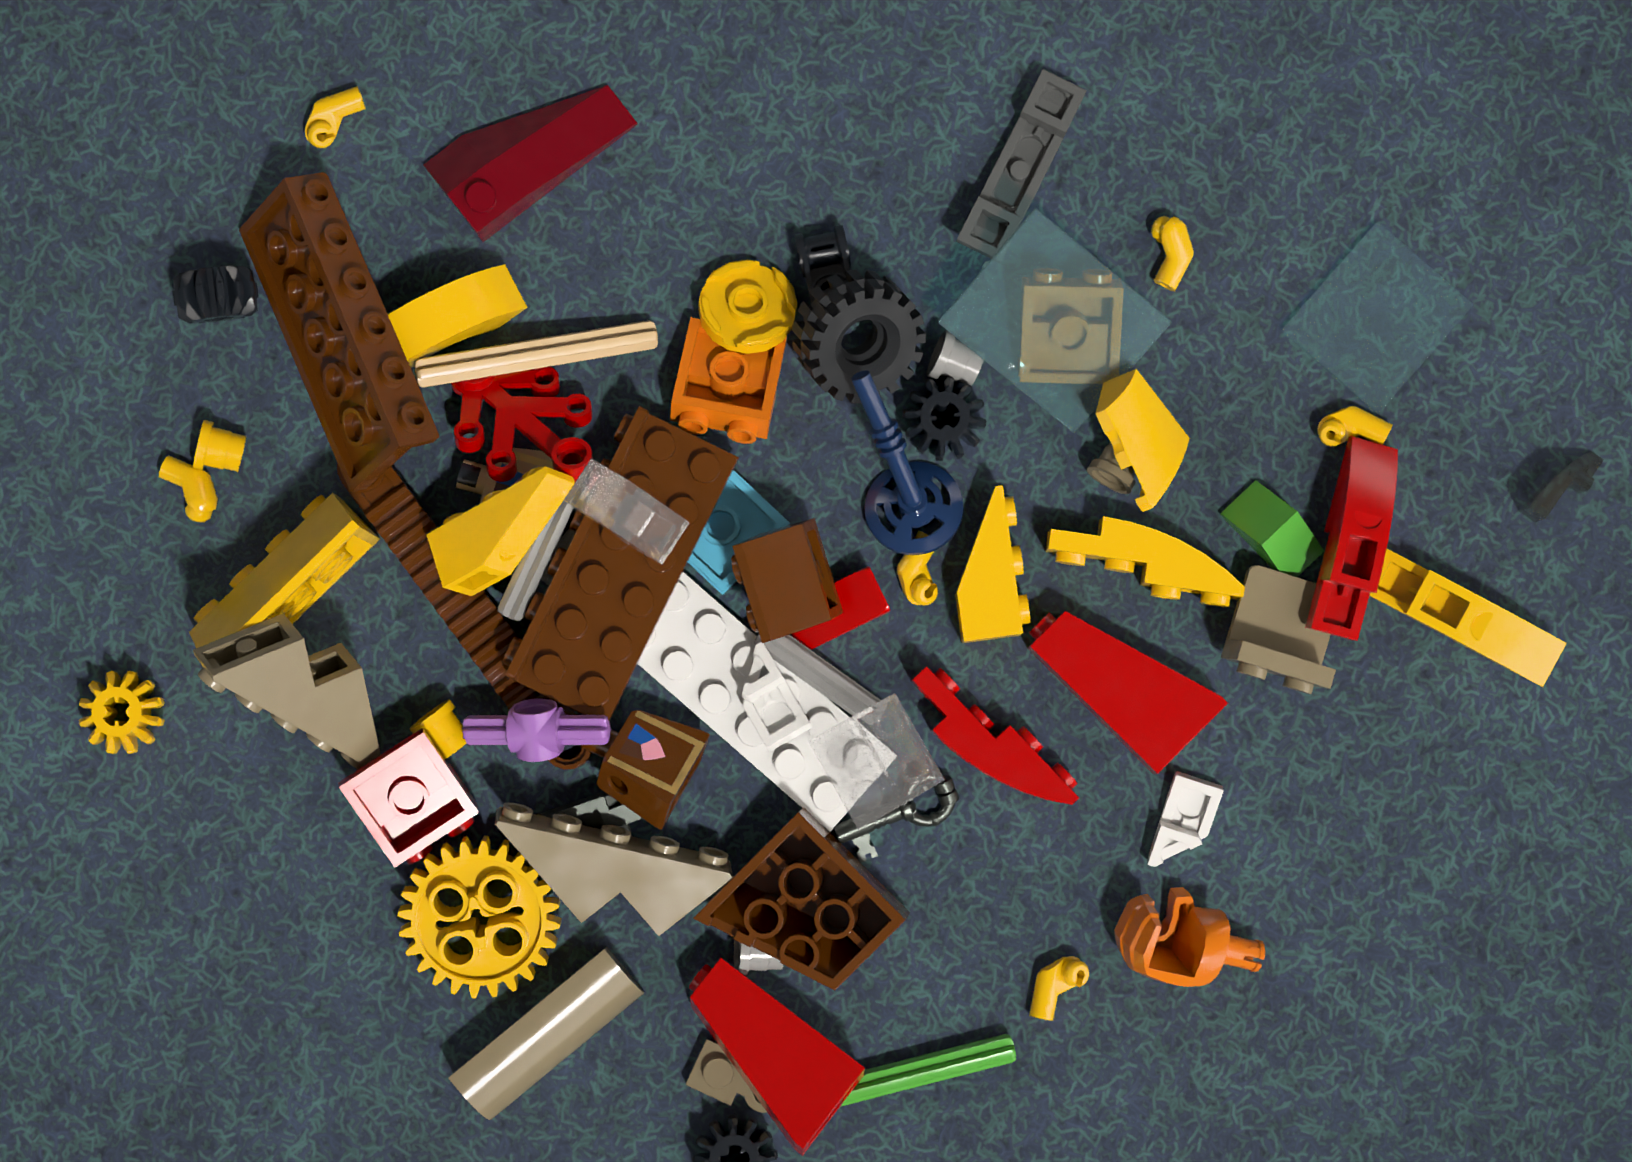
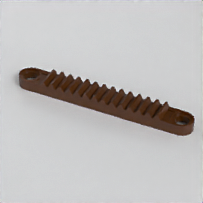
[337,463,592,770]

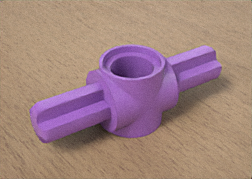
[463,698,611,762]

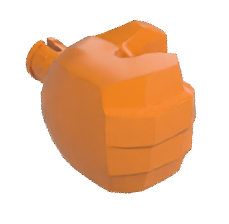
[1114,887,1265,987]

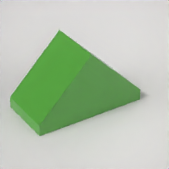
[1220,480,1324,577]

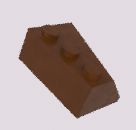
[693,808,910,991]

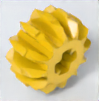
[79,671,165,754]

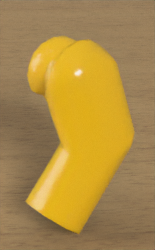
[1151,216,1194,292]
[1029,956,1089,1021]

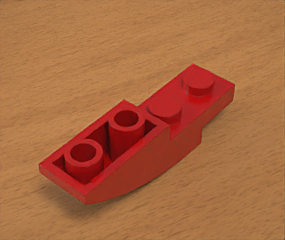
[1305,436,1398,641]
[911,666,1079,805]

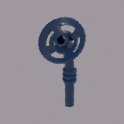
[851,370,964,555]

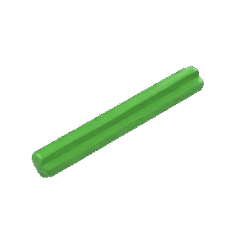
[841,1034,1016,1106]

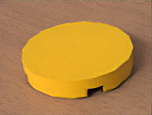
[698,259,797,354]

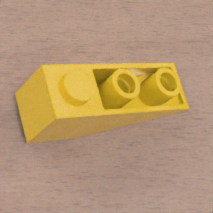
[426,466,575,596]
[955,485,1030,643]

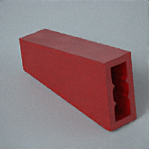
[1027,611,1228,774]
[689,958,865,1156]

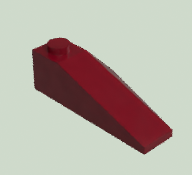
[423,85,638,242]

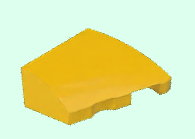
[1095,369,1190,512]

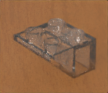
[808,693,945,830]

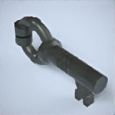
[834,771,960,863]

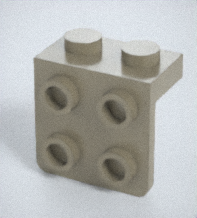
[1221,565,1336,694]

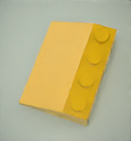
[189,493,380,648]

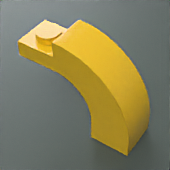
[388,264,528,368]

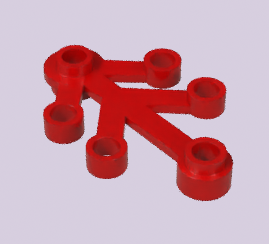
[451,367,593,483]

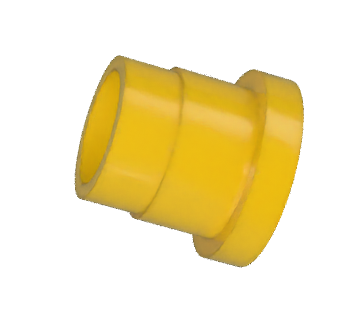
[193,420,247,472]
[410,699,466,759]

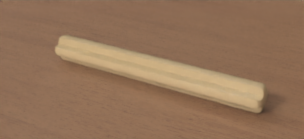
[414,320,658,388]

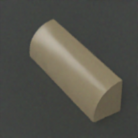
[448,947,645,1120]

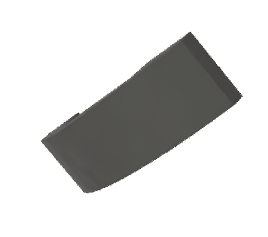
[956,69,1087,263]

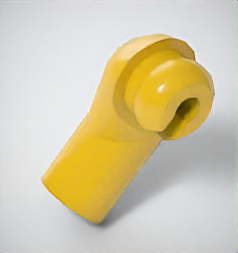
[305,86,366,148]
[1318,406,1393,447]
[159,455,218,523]
[897,530,938,606]

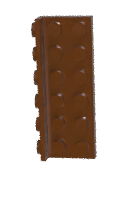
[239,172,439,492]
[502,406,739,721]

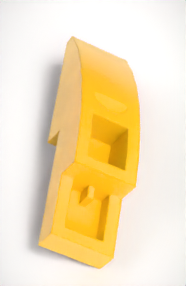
[1045,516,1245,607]
[1369,549,1567,687]

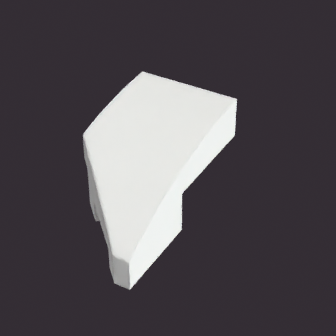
[741,642,812,752]
[1147,771,1224,867]

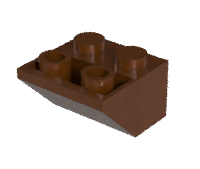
[731,518,843,643]

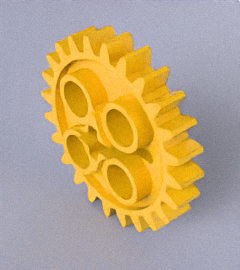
[398,835,562,998]

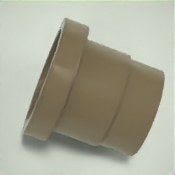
[1087,441,1136,494]

